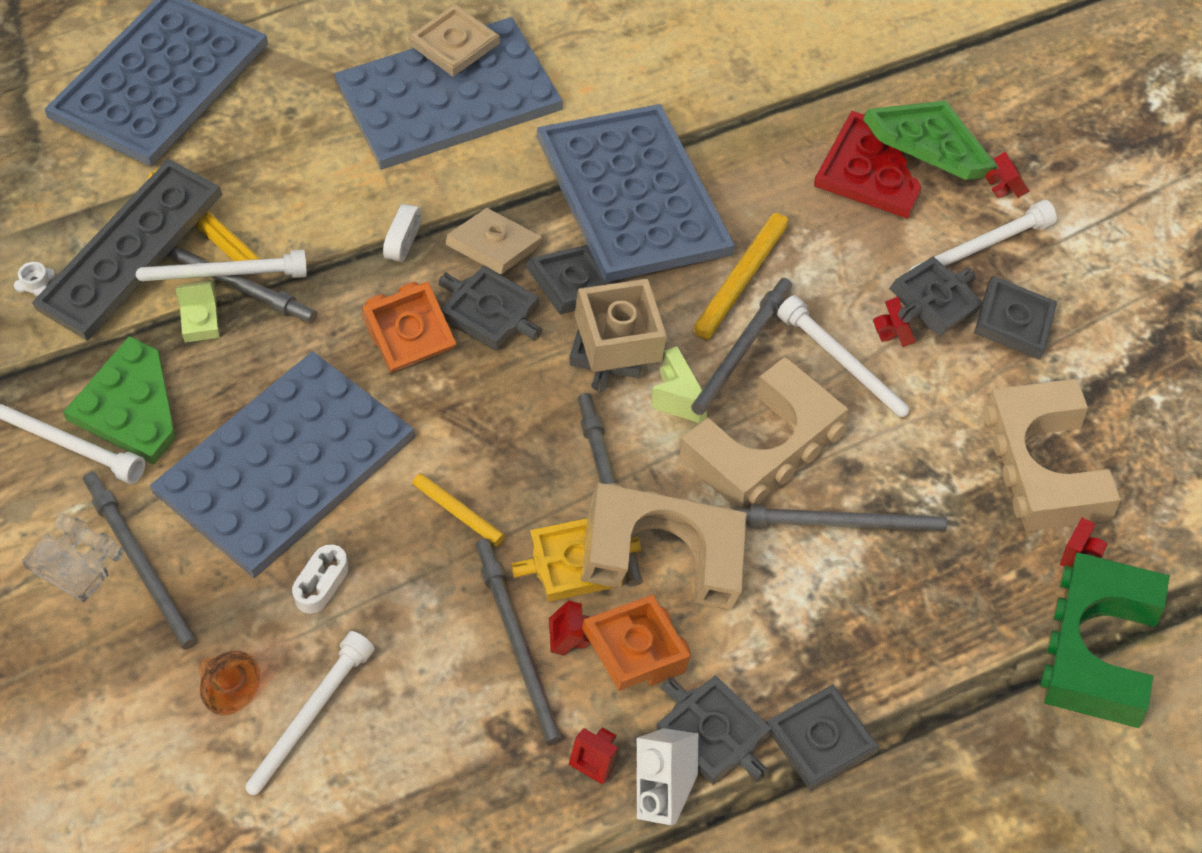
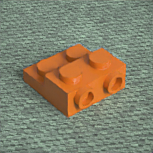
[361,281,456,374]
[582,594,691,691]

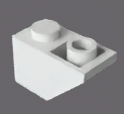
[637,728,698,826]

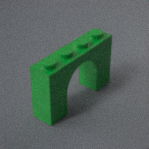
[1040,552,1170,728]

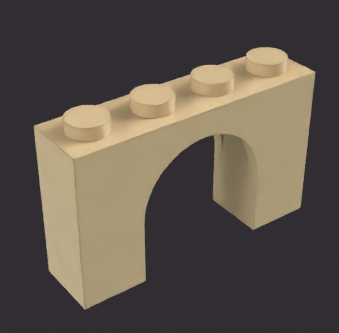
[680,357,848,508]
[984,378,1121,532]
[581,483,746,610]

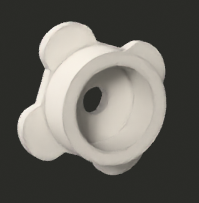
[14,262,55,296]

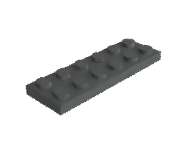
[32,159,223,341]

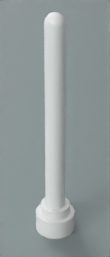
[909,199,1057,271]
[136,250,307,281]
[777,295,909,417]
[0,404,145,485]
[246,631,375,795]

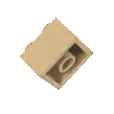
[575,278,667,372]

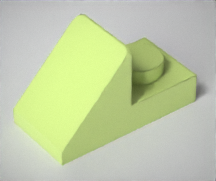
[175,279,220,343]
[652,346,707,423]

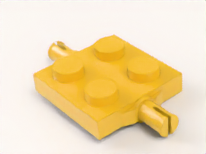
[511,518,641,602]

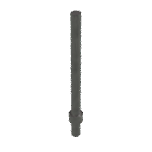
[167,246,317,324]
[691,278,792,415]
[577,393,643,587]
[82,472,196,650]
[730,504,947,532]
[475,539,562,746]

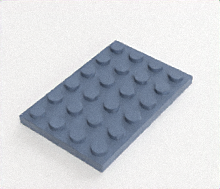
[45,0,268,167]
[334,17,563,170]
[536,104,735,282]
[150,351,415,578]

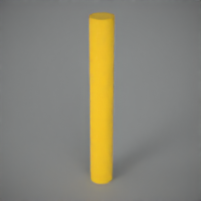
[412,473,505,547]

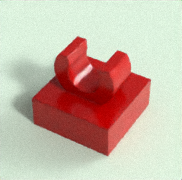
[985,151,1029,198]
[873,297,916,347]
[1059,517,1108,567]
[549,600,591,655]
[568,727,618,785]

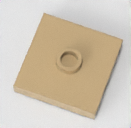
[408,4,500,77]
[446,208,542,274]

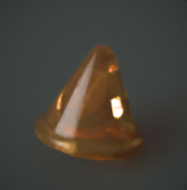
[198,650,260,715]

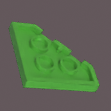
[863,100,997,180]
[63,336,176,465]

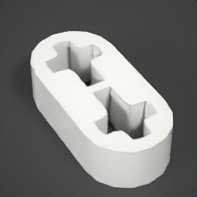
[383,203,422,262]
[292,544,349,614]

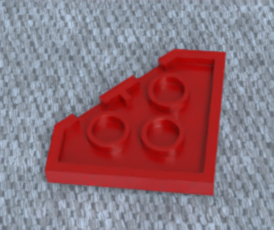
[814,110,922,219]

